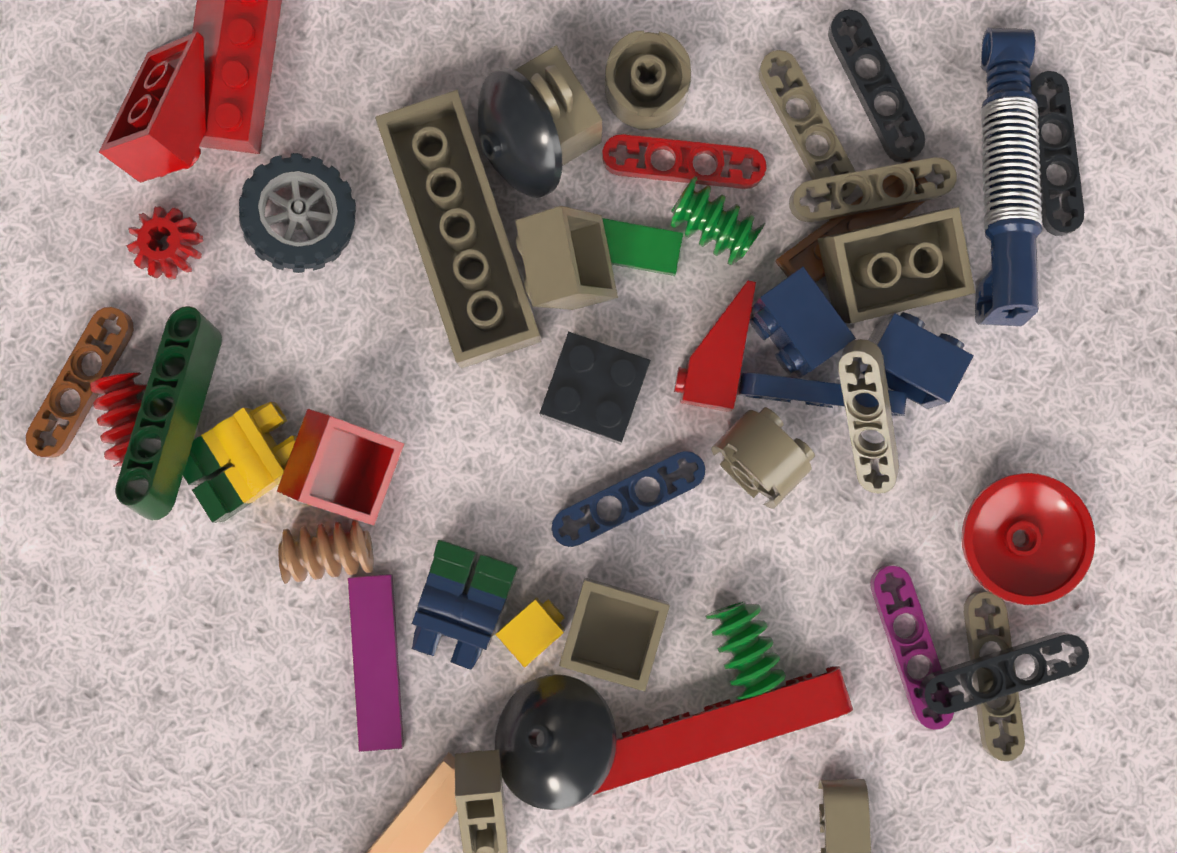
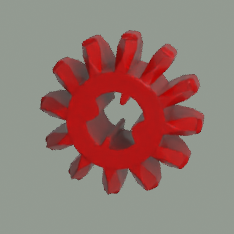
[126,206,204,280]

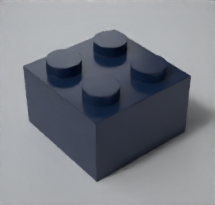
[750,267,856,378]
[857,312,974,409]

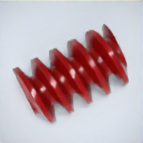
[90,372,147,467]

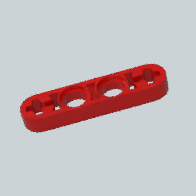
[602,134,767,189]

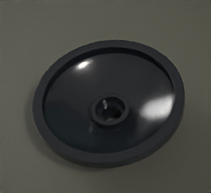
[478,68,562,198]
[495,674,616,810]

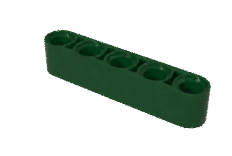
[115,306,222,521]

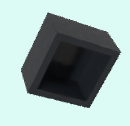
[539,331,651,445]

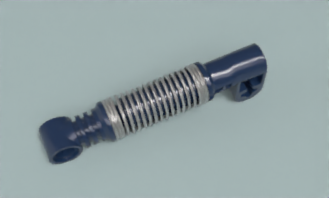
[975,27,1043,326]

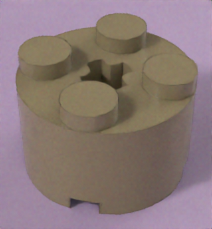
[605,30,691,131]
[711,407,815,509]

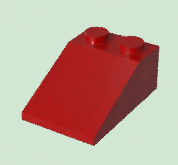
[99,31,206,183]

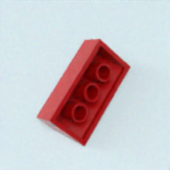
[192,0,282,154]

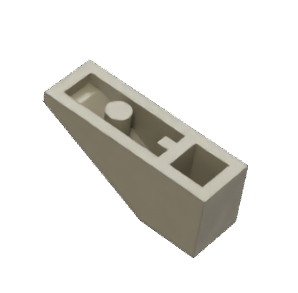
[455,749,509,853]

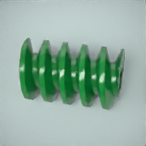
[670,176,766,266]
[705,601,786,699]

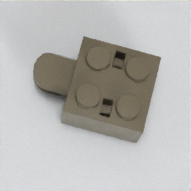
[515,45,602,166]

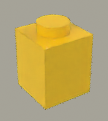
[495,597,565,668]

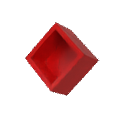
[277,409,405,526]

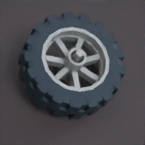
[239,153,356,273]

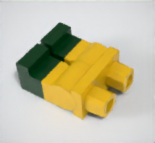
[183,402,297,523]

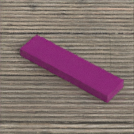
[348,574,404,752]

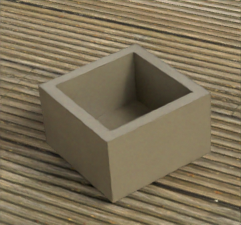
[515,206,618,310]
[559,578,670,692]

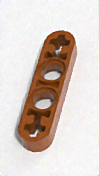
[26,307,134,458]

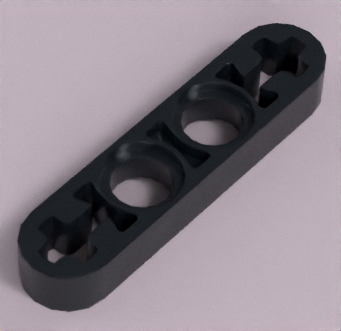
[828,9,925,163]
[1030,71,1085,236]
[919,632,1089,715]

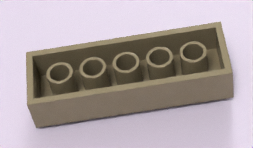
[375,90,542,369]

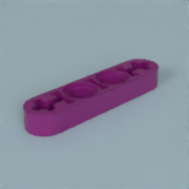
[870,565,954,730]

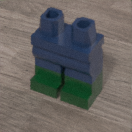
[411,540,519,670]

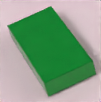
[602,218,683,276]

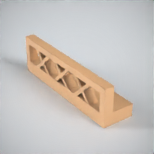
[366,752,457,853]

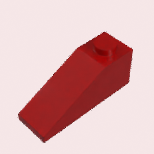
[674,280,756,412]

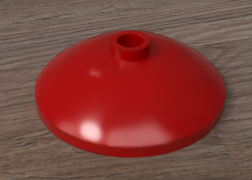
[961,473,1096,605]

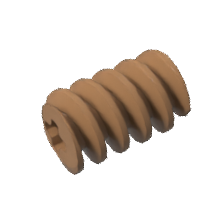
[278,520,374,584]

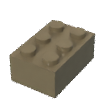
[818,207,975,324]

